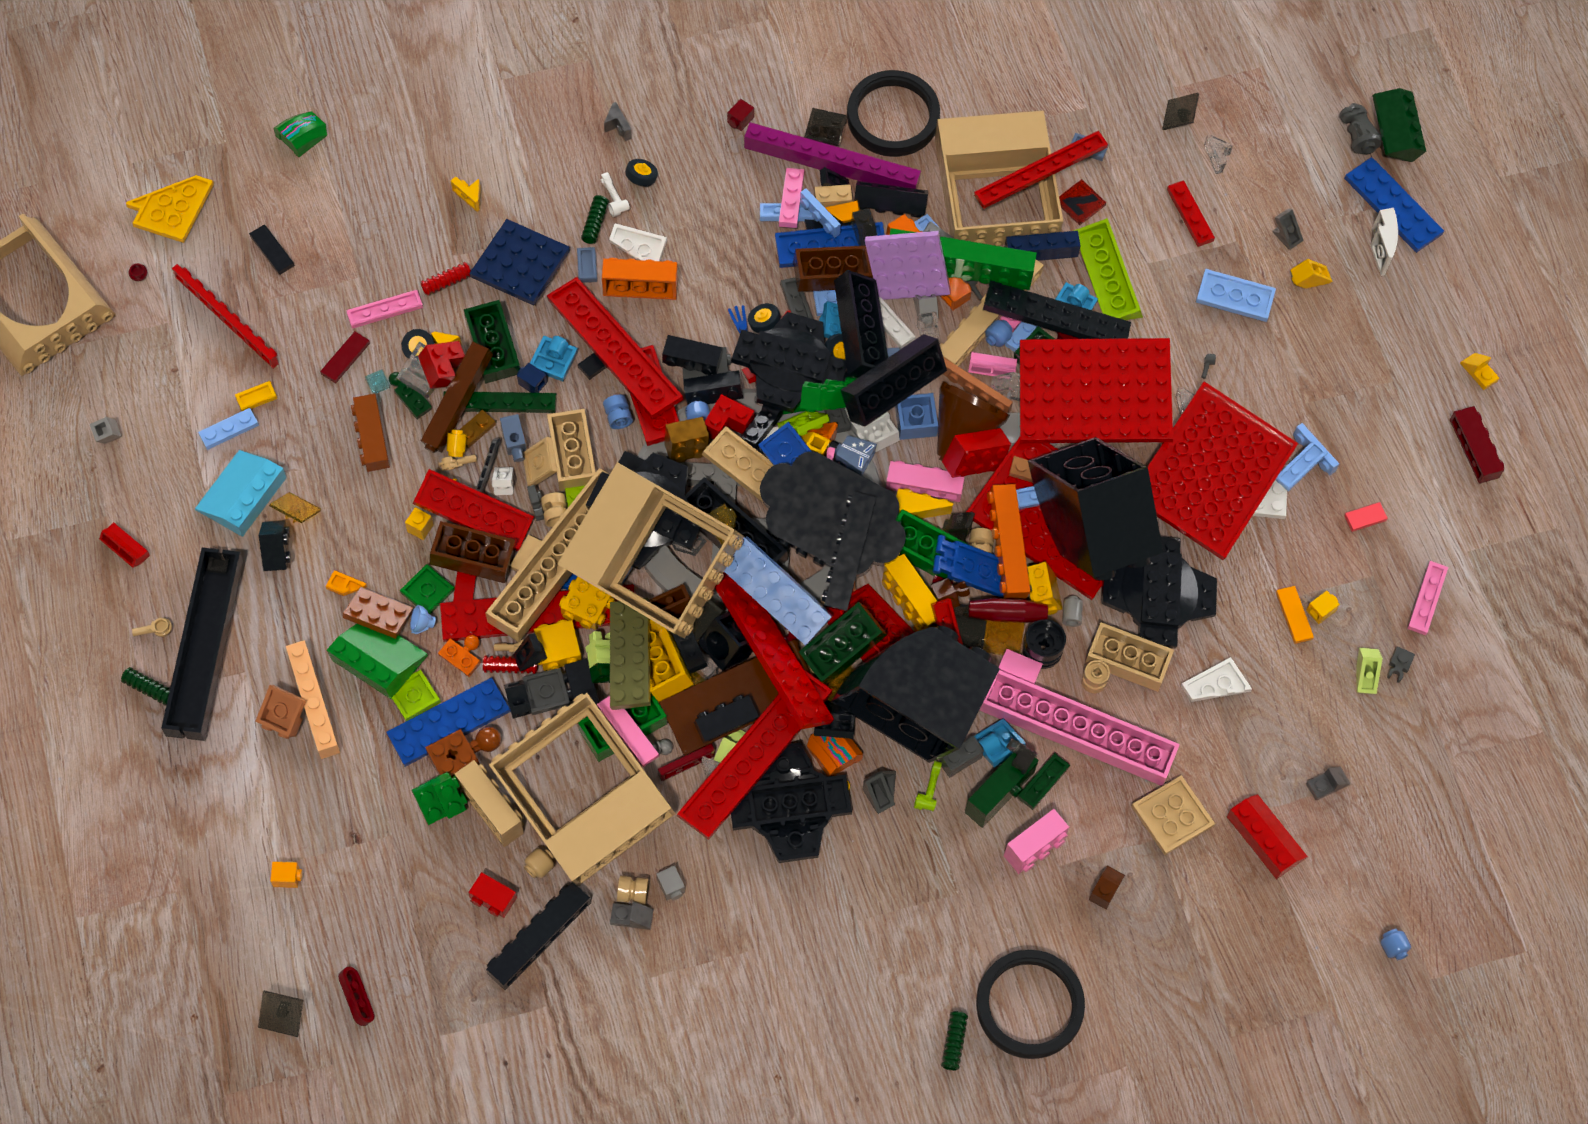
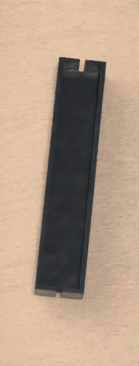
[161,547,244,741]

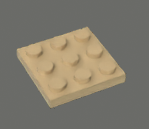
[1131,775,1215,855]

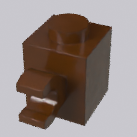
[930,578,970,608]

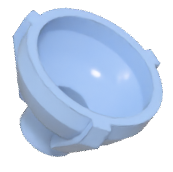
[410,605,436,634]

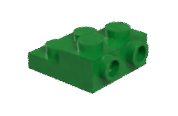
[411,772,467,826]

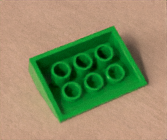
[326,624,428,699]

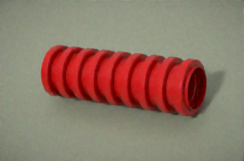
[421,262,471,296]
[483,655,538,674]

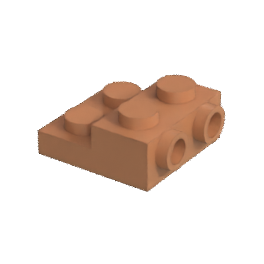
[255,685,306,739]

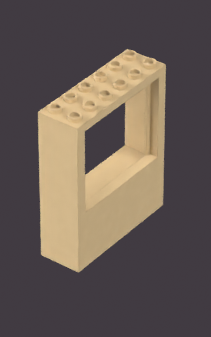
[935,111,1063,246]
[558,462,744,639]
[489,693,676,886]

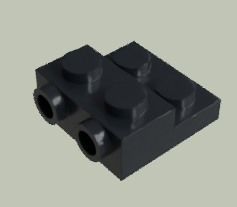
[814,701,855,739]

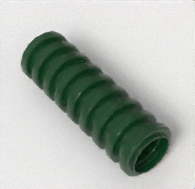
[581,195,609,244]
[121,667,170,706]
[941,1011,968,1071]

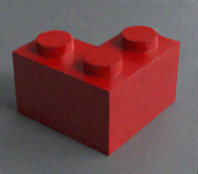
[418,341,465,389]
[704,394,754,439]

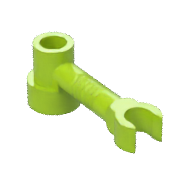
[914,761,942,811]

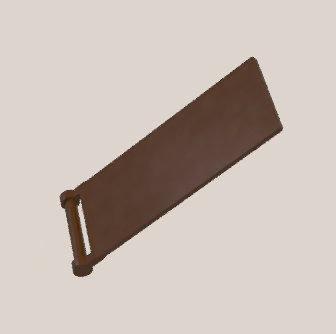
[659,639,812,755]

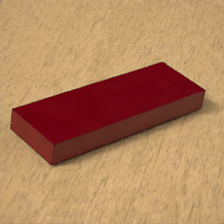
[320,331,370,384]
[658,744,715,781]

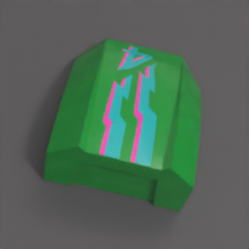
[273,111,327,158]

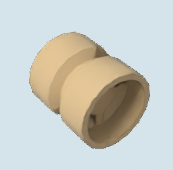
[541,492,567,527]
[969,528,994,554]
[1081,660,1110,694]
[617,875,649,905]

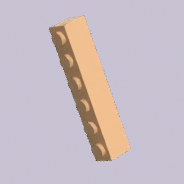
[286,640,340,759]

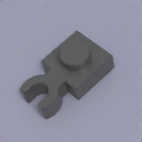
[527,485,544,521]
[1387,646,1415,683]

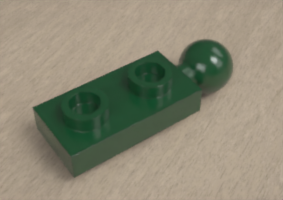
[389,372,432,419]

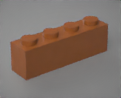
[351,393,390,472]

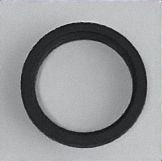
[847,70,940,157]
[976,950,1085,1059]

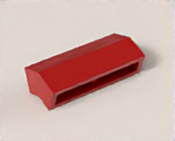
[99,522,150,568]

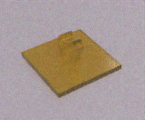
[269,492,321,523]

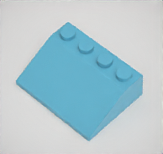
[195,450,286,537]

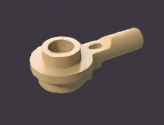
[439,455,477,471]
[132,618,172,637]
[494,640,524,653]

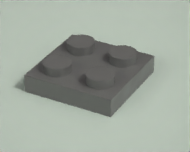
[522,668,570,715]

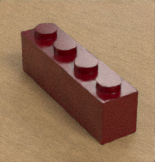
[1450,406,1504,484]

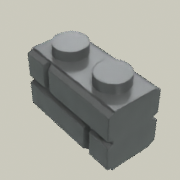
[939,736,984,778]

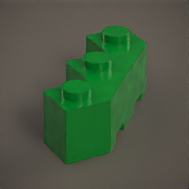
[800,377,857,412]

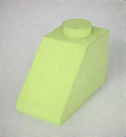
[1356,648,1383,694]

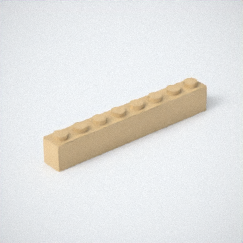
[940,260,1044,367]

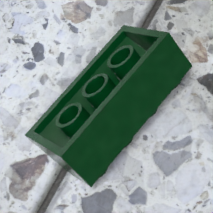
[1372,88,1427,162]

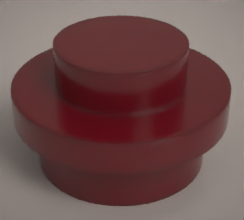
[129,263,148,281]

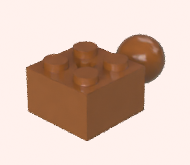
[425,727,501,777]

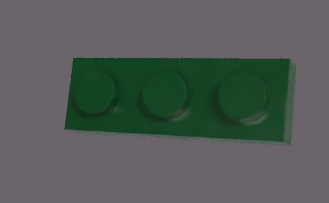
[1018,753,1070,810]

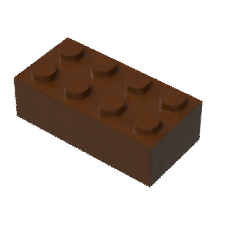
[793,246,873,292]
[429,521,515,583]

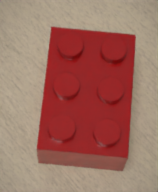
[942,428,1011,478]

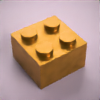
[664,417,709,463]

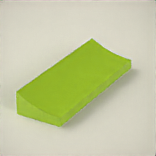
[1074,218,1143,320]

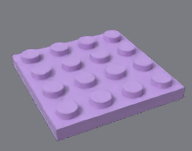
[865,231,951,300]

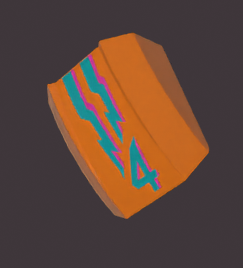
[807,733,863,777]

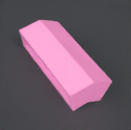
[968,352,1017,379]

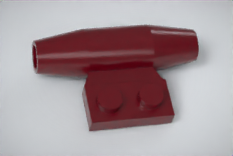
[969,598,1048,623]

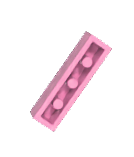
[886,461,965,502]

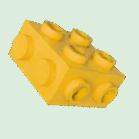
[1028,562,1063,615]
[559,576,615,630]
[534,620,582,671]

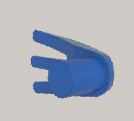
[728,305,747,333]

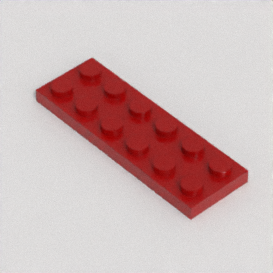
[630,345,679,446]
[413,469,534,551]

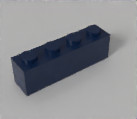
[1004,231,1081,261]

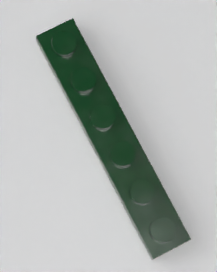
[443,391,556,413]

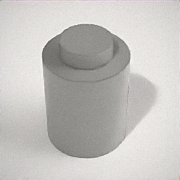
[1062,596,1083,627]

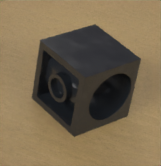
[698,612,753,671]

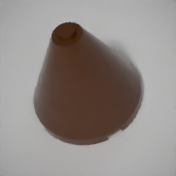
[937,381,1010,461]

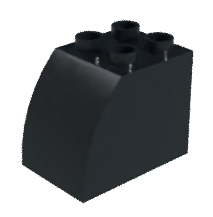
[1028,437,1163,581]
[831,626,1000,763]

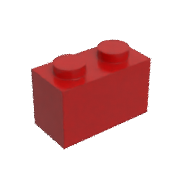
[468,872,517,918]

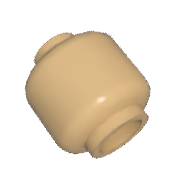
[524,848,554,879]

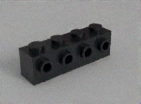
[854,181,928,217]

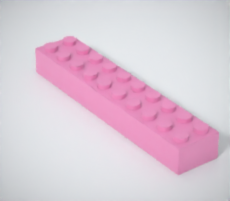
[979,670,1180,786]

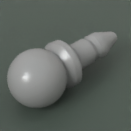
[652,739,673,755]

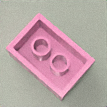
[1004,809,1069,874]

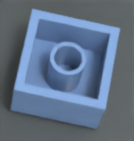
[895,393,938,440]

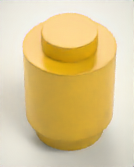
[446,429,467,457]

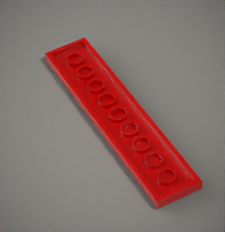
[547,277,683,419]
[714,572,834,730]
[440,584,634,642]
[677,670,832,840]

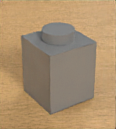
[90,417,122,444]
[656,866,685,901]

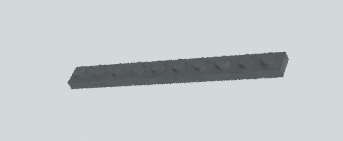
[780,277,851,433]

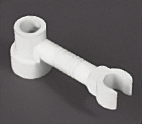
[600,172,630,217]

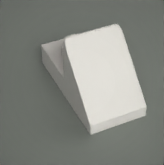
[492,467,514,495]

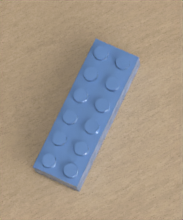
[724,537,834,646]

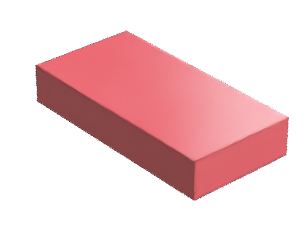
[1344,502,1388,532]

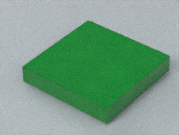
[400,564,455,614]

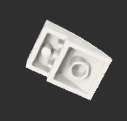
[1370,208,1398,276]
[845,408,900,452]

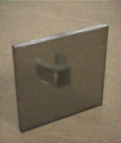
[1162,93,1199,130]
[258,990,304,1037]

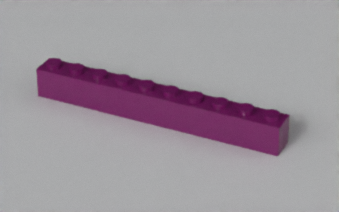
[744,122,921,189]

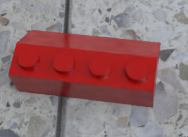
[1227,794,1308,880]

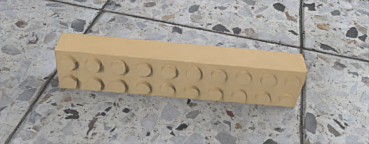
[486,468,610,642]

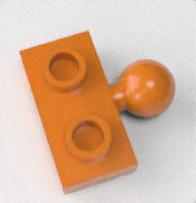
[438,635,481,677]

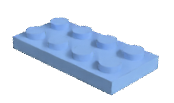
[1196,269,1276,322]

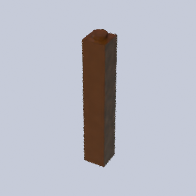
[421,341,493,453]

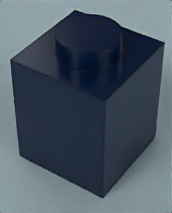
[517,362,547,393]

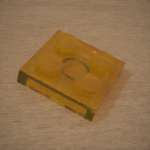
[981,620,1025,656]

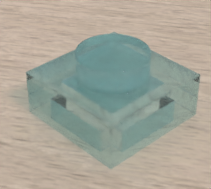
[365,370,390,394]

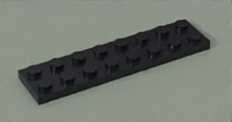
[983,280,1131,339]

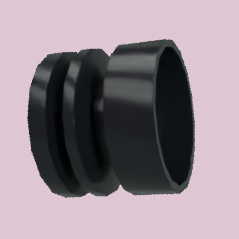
[1022,619,1066,669]

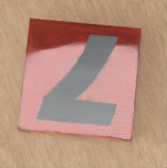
[1059,179,1106,225]

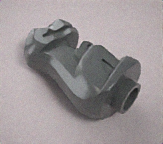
[1339,103,1382,154]

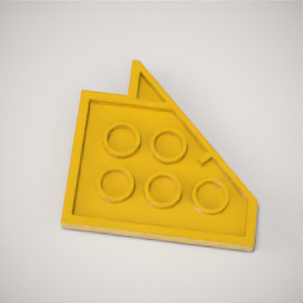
[126,175,214,243]

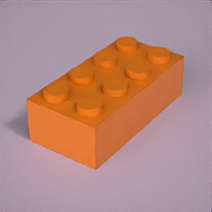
[602,258,678,300]

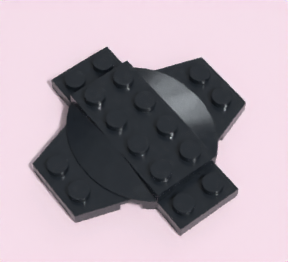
[731,312,847,413]
[586,452,702,570]
[1101,536,1217,649]
[731,742,852,863]

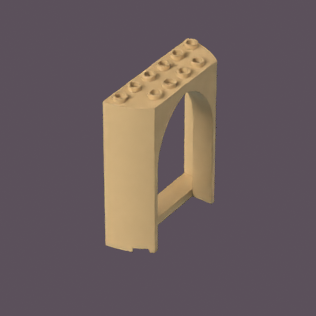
[0,214,116,376]

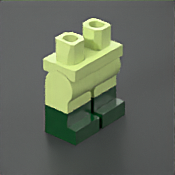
[585,631,610,683]

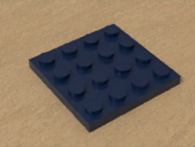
[469,219,570,306]

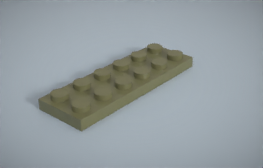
[610,597,651,710]

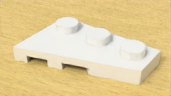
[609,223,667,261]
[1181,657,1252,702]

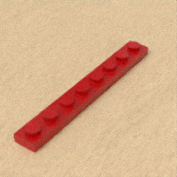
[974,130,1108,209]
[172,264,279,368]

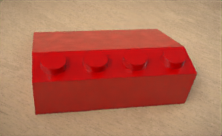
[827,584,915,662]

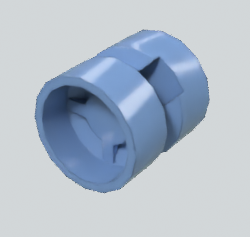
[603,394,633,429]

